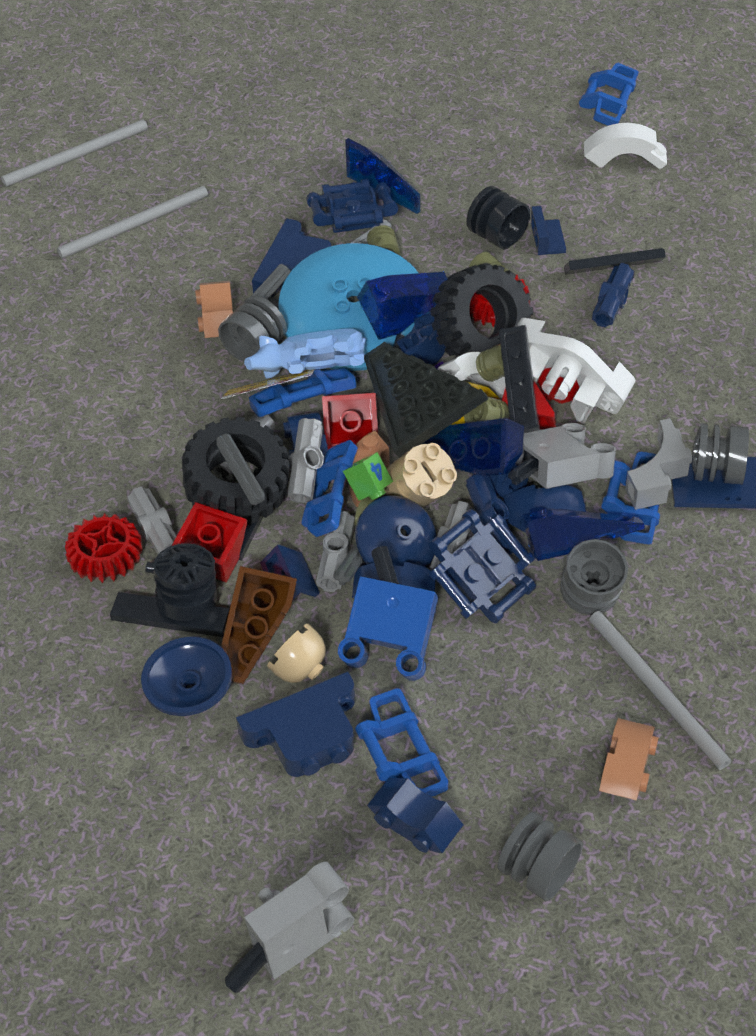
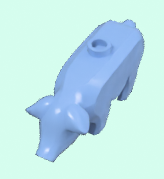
[244,329,365,379]

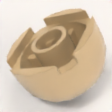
[267,623,326,683]

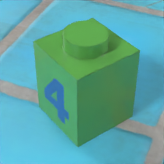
[343,452,393,501]

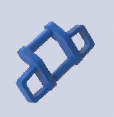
[579,63,639,126]
[249,368,357,417]
[302,440,358,537]
[601,452,660,545]
[355,688,448,797]

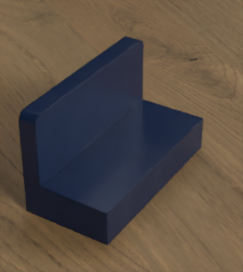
[531,206,566,255]
[260,544,320,601]

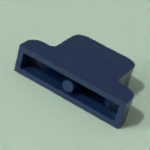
[252,218,332,297]
[236,672,355,777]

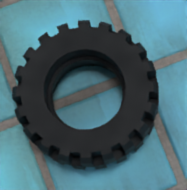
[431,263,534,358]
[182,417,289,524]

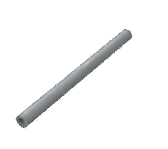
[1,119,148,187]
[57,186,208,259]
[589,611,731,770]

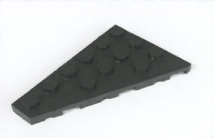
[364,342,488,457]

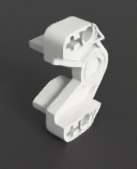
[517,318,635,424]

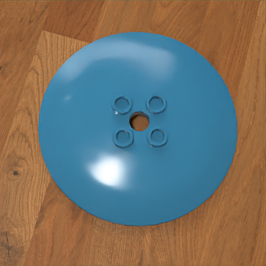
[279,243,430,371]

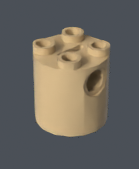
[384,443,457,508]

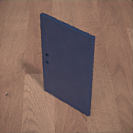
[671,457,756,509]

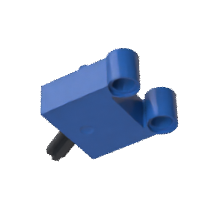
[338,546,438,681]

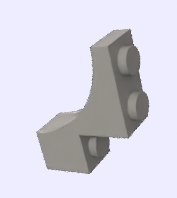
[625,418,692,510]

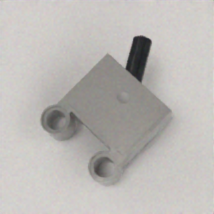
[508,423,616,489]
[225,862,355,993]

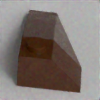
[221,566,297,684]

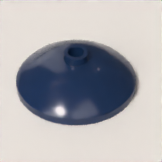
[355,496,437,568]
[141,637,232,716]

